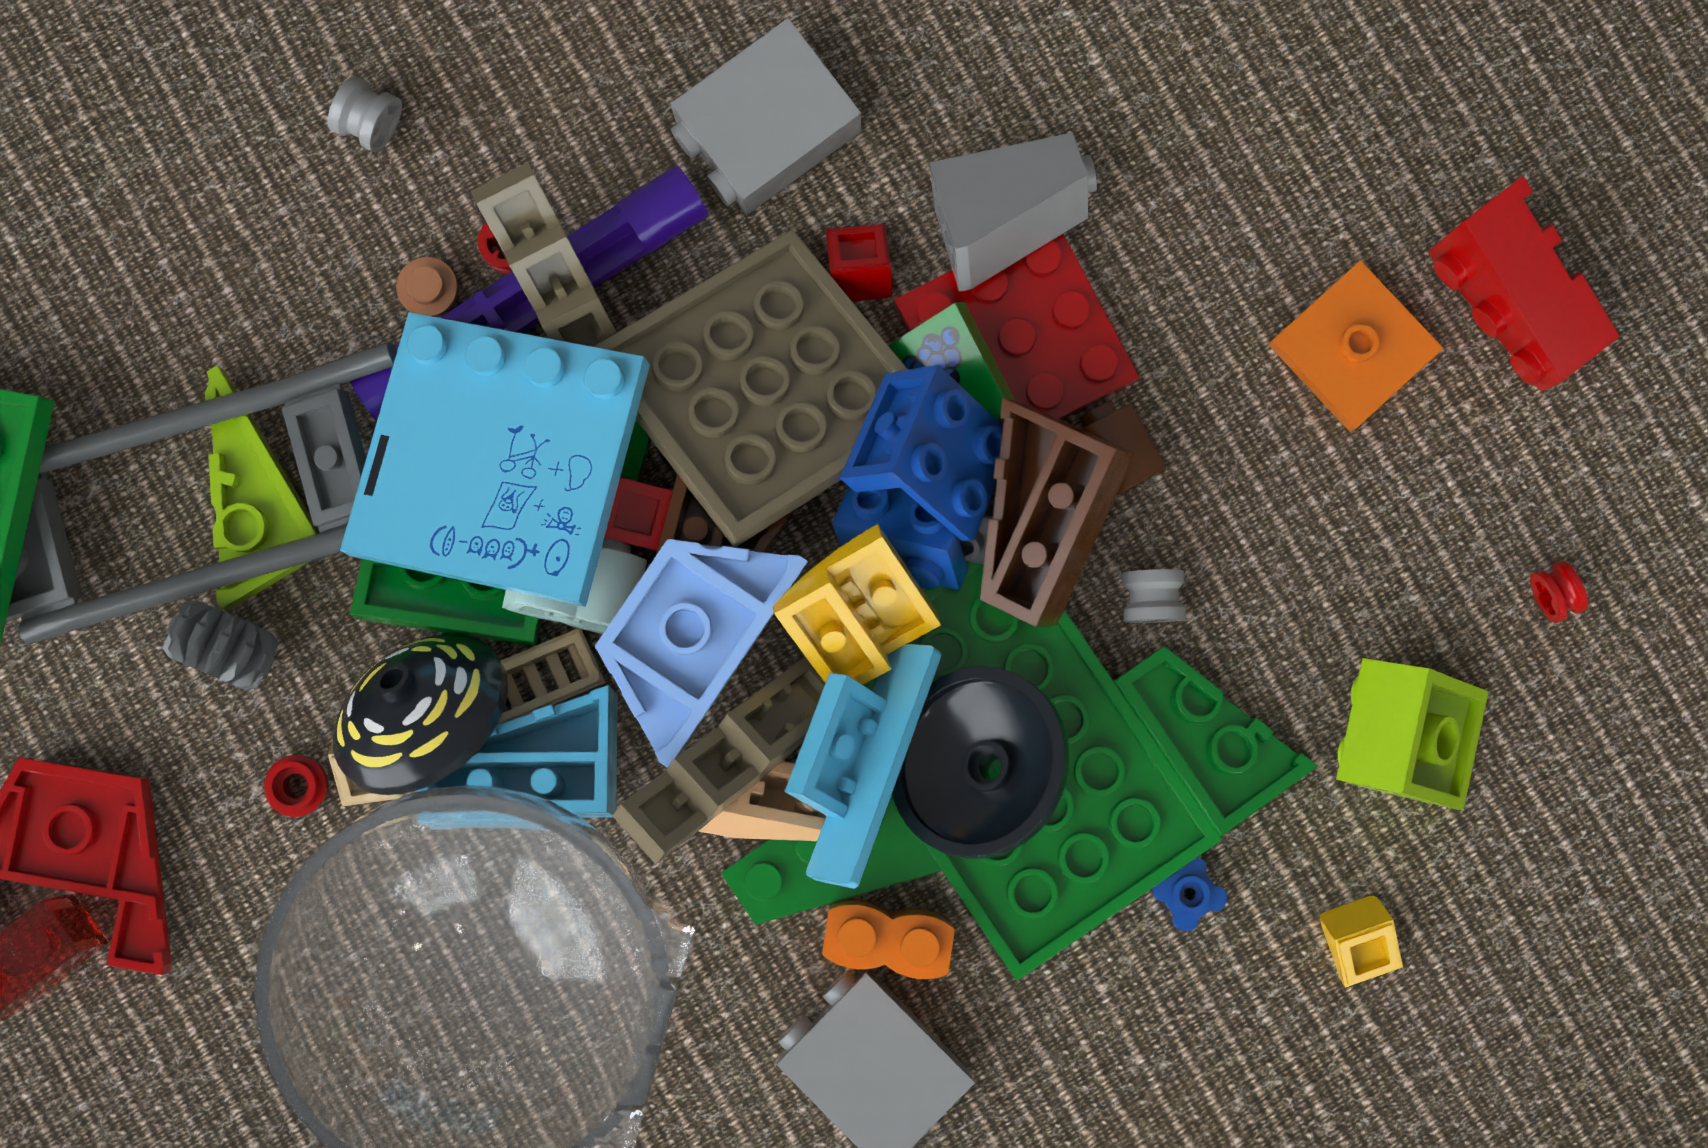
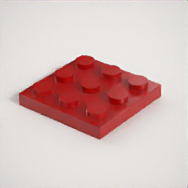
[894,234,1139,425]

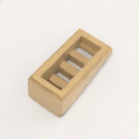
[497,628,605,725]

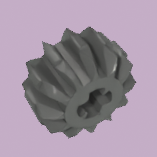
[162,600,279,690]

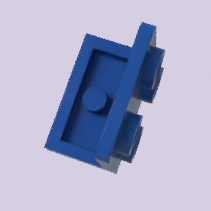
[832,487,968,591]

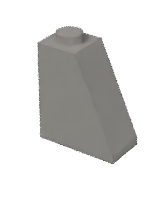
[929,132,1097,292]

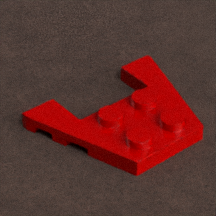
[0,757,172,975]

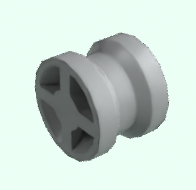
[327,76,402,153]
[1122,569,1186,623]

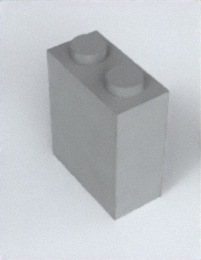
[670,18,861,216]
[777,969,975,1148]

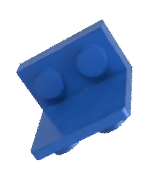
[839,365,1003,541]

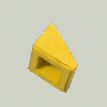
[1320,896,1403,988]

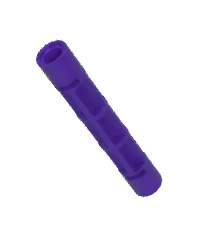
[350,165,709,421]

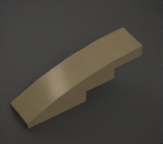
[471,163,617,347]
[613,657,825,864]

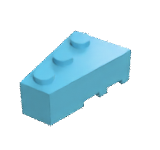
[415,685,618,819]

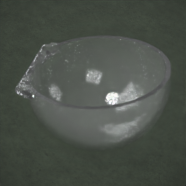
[254,785,695,1148]

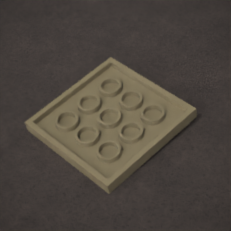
[594,229,908,548]

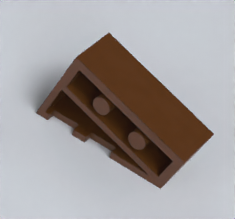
[980,397,1135,627]

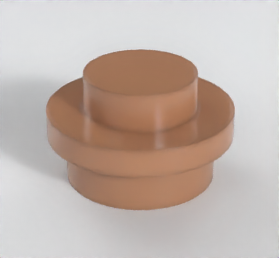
[396,257,459,317]

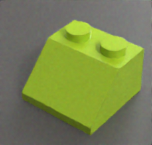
[1336,658,1489,811]

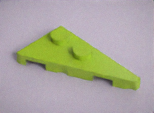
[205,366,320,610]

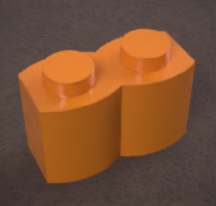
[822,899,955,979]

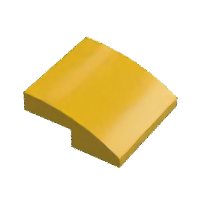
[772,524,941,685]

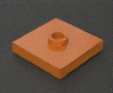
[1268,260,1444,432]

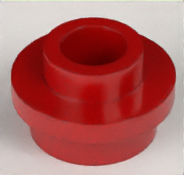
[264,755,328,817]

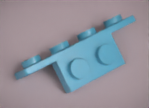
[785,644,941,889]

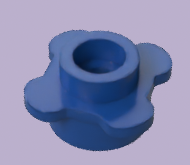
[1152,857,1227,931]

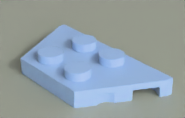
[595,539,808,768]

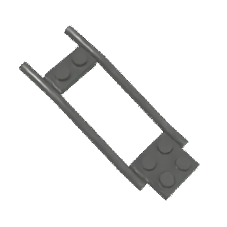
[6,342,397,645]

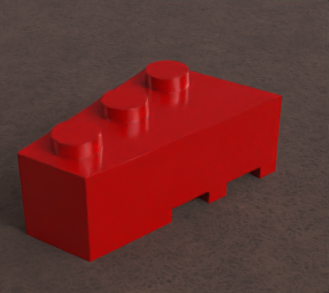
[1428,175,1620,392]

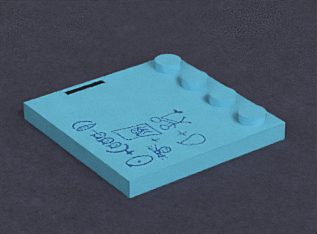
[340,312,650,607]

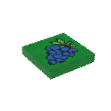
[888,302,1016,423]

